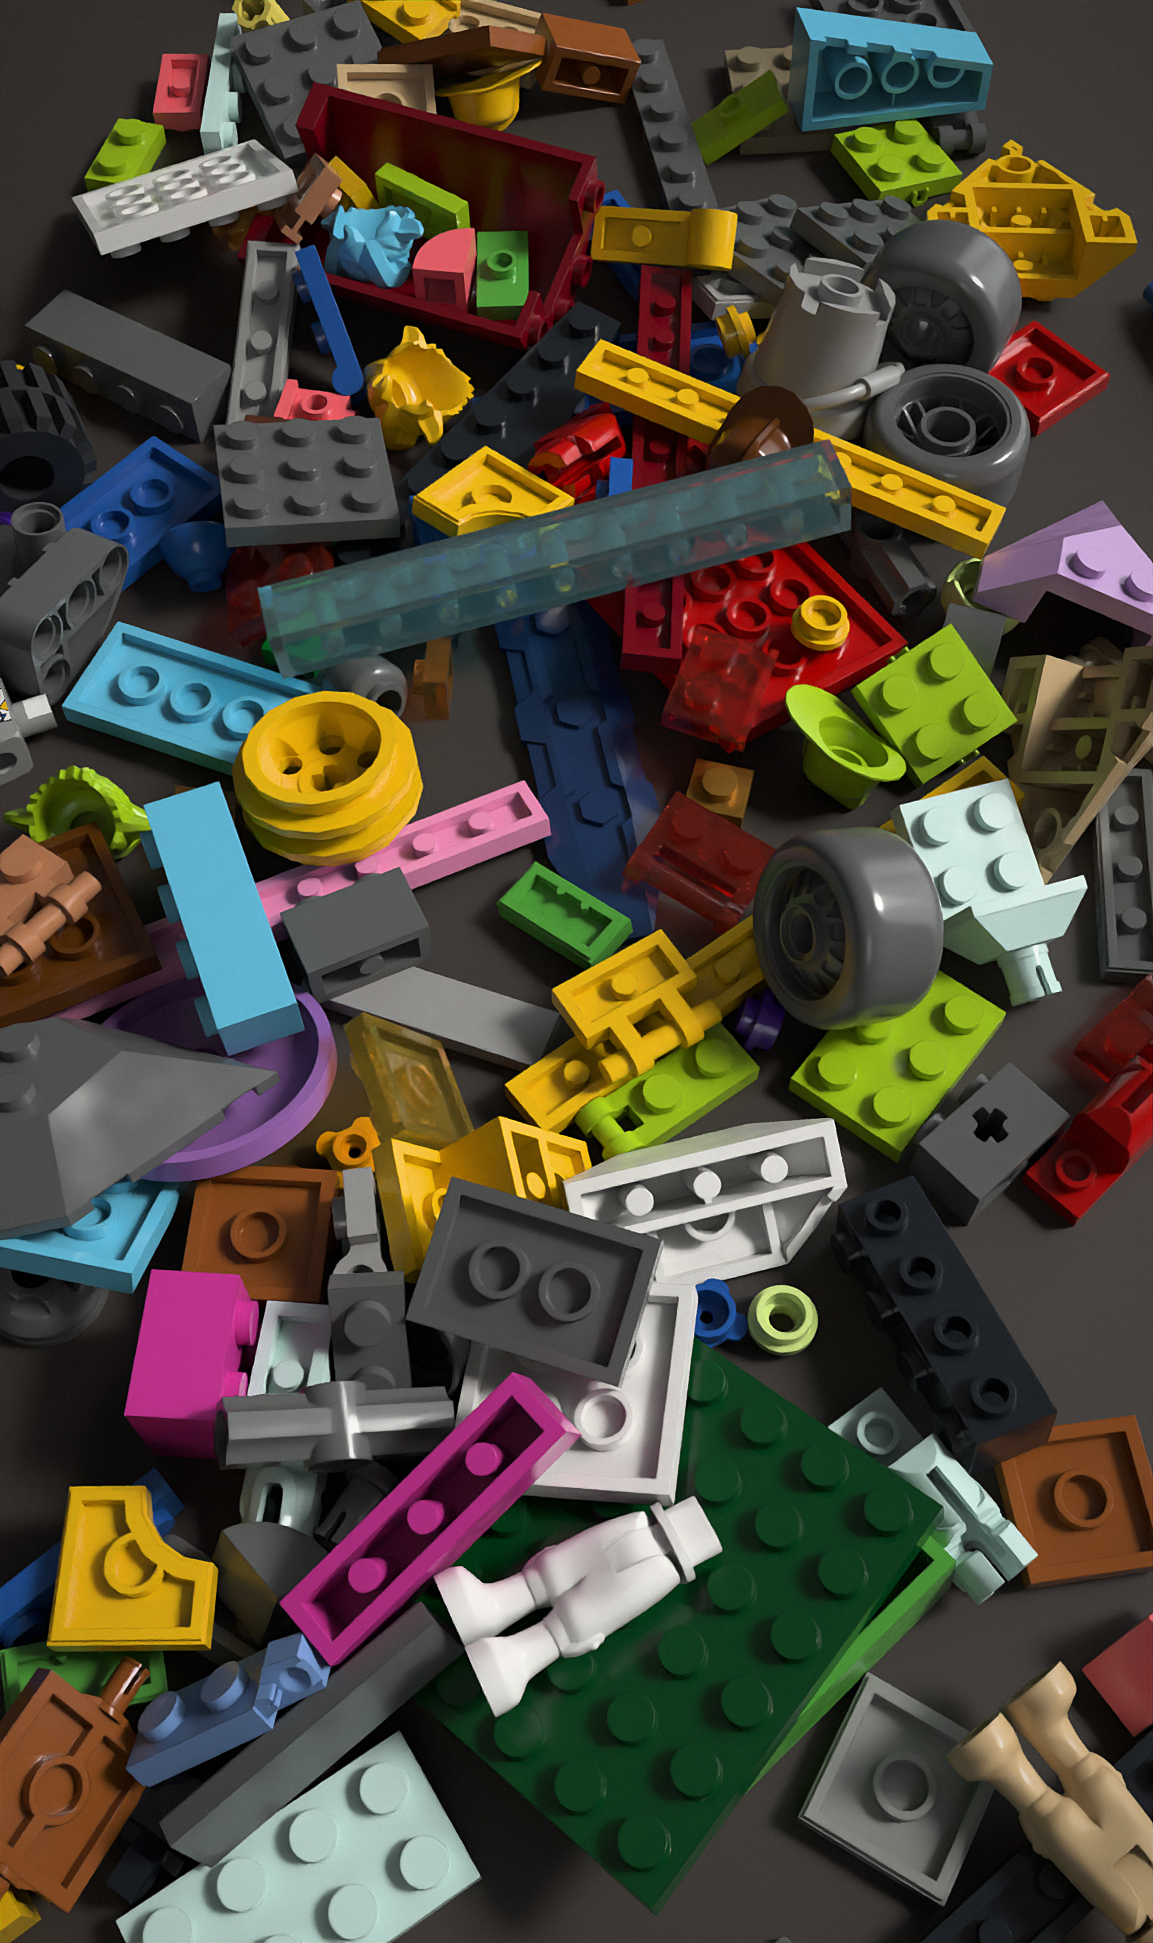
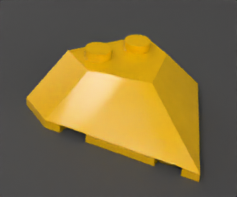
[925,139,1138,301]

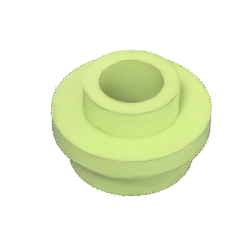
[747,1285,818,1356]

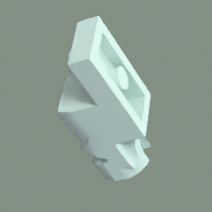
[239,1300,334,1541]
[828,1387,1038,1605]

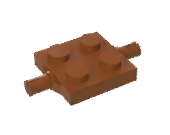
[0,1656,150,1914]

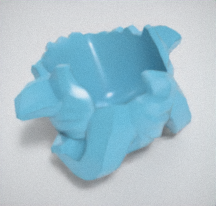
[321,205,424,290]

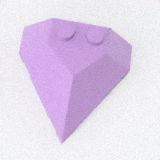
[972,500,1153,647]

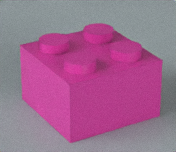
[124,1269,262,1460]

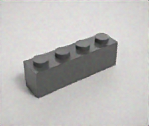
[25,289,232,443]

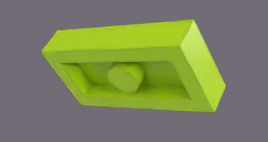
[84,118,167,192]
[375,162,470,240]

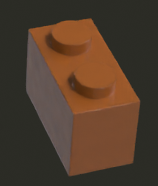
[533,13,641,104]

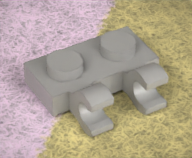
[332,1167,390,1274]

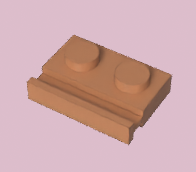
[273,153,342,244]

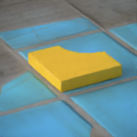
[412,446,575,541]
[47,1486,219,1652]

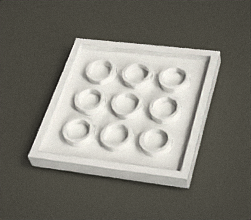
[72,139,299,258]

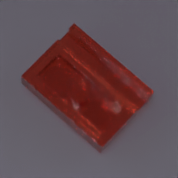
[660,626,779,752]

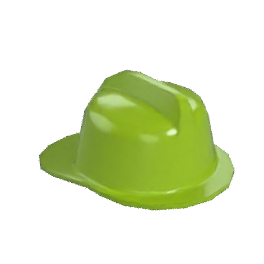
[785,684,906,809]

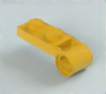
[591,206,738,271]

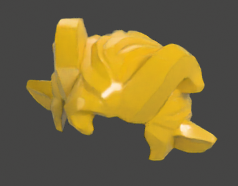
[364,326,475,451]

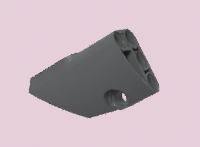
[0,502,129,706]

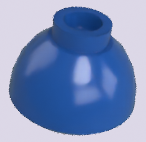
[158,521,237,592]

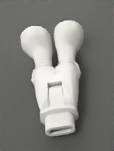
[433,1496,722,1718]

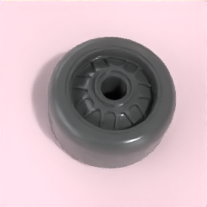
[860,219,1022,374]
[860,364,1030,507]
[753,826,944,1030]

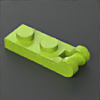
[574,1023,760,1161]

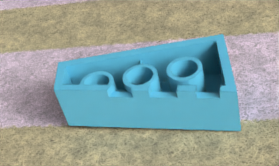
[788,7,993,132]
[139,781,305,1056]

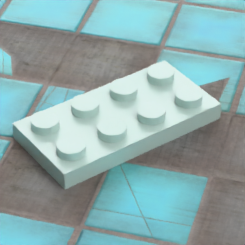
[116,1730,482,1943]

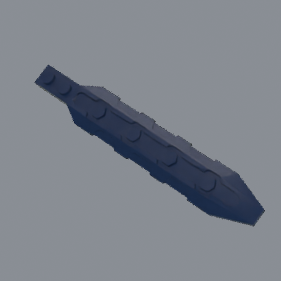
[470,396,667,945]

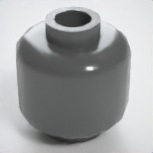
[321,647,408,718]

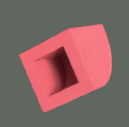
[412,228,477,313]
[1081,1612,1153,1737]

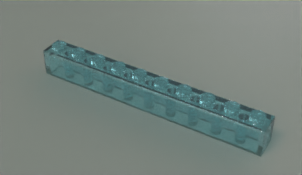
[257,439,852,679]

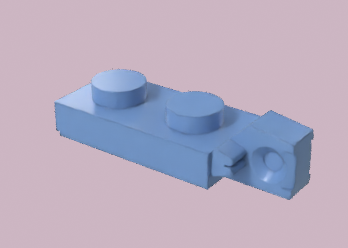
[126,1632,331,1787]

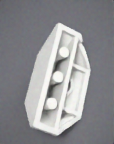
[562,1118,847,1286]

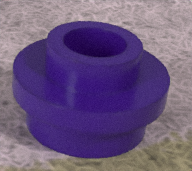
[732,988,786,1052]

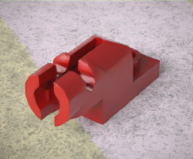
[527,401,630,501]
[1022,1036,1153,1227]

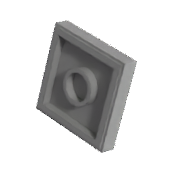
[796,1672,995,1908]

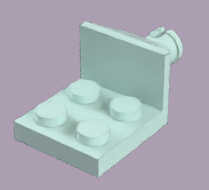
[890,778,1088,1007]

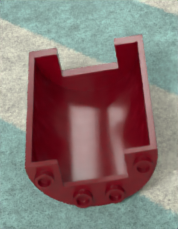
[237,82,605,352]

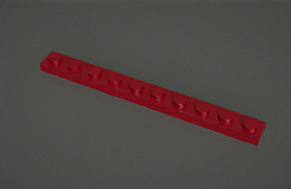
[619,265,692,675]

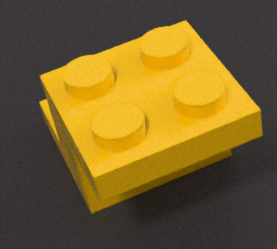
[371,1116,592,1284]

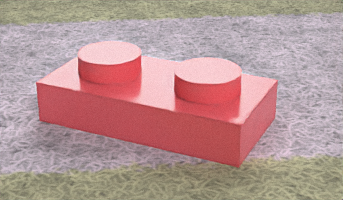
[153,54,211,132]

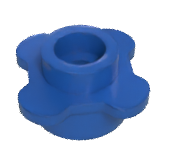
[694,1278,748,1348]

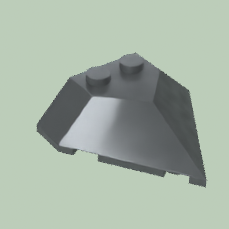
[0,1017,280,1240]

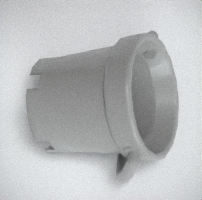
[736,257,905,441]

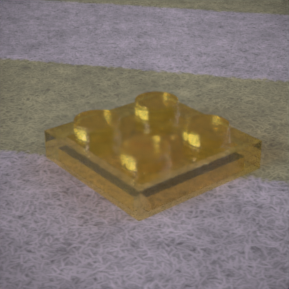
[343,1012,474,1151]

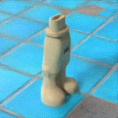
[945,1661,1153,1943]

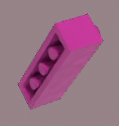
[279,1372,582,1666]

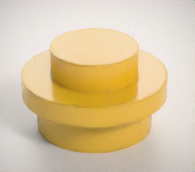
[715,305,757,359]
[791,595,850,651]

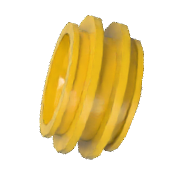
[232,691,423,867]

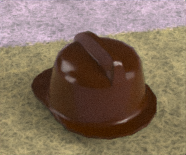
[704,385,814,515]

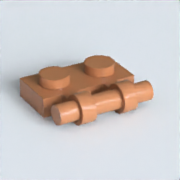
[0,834,102,977]

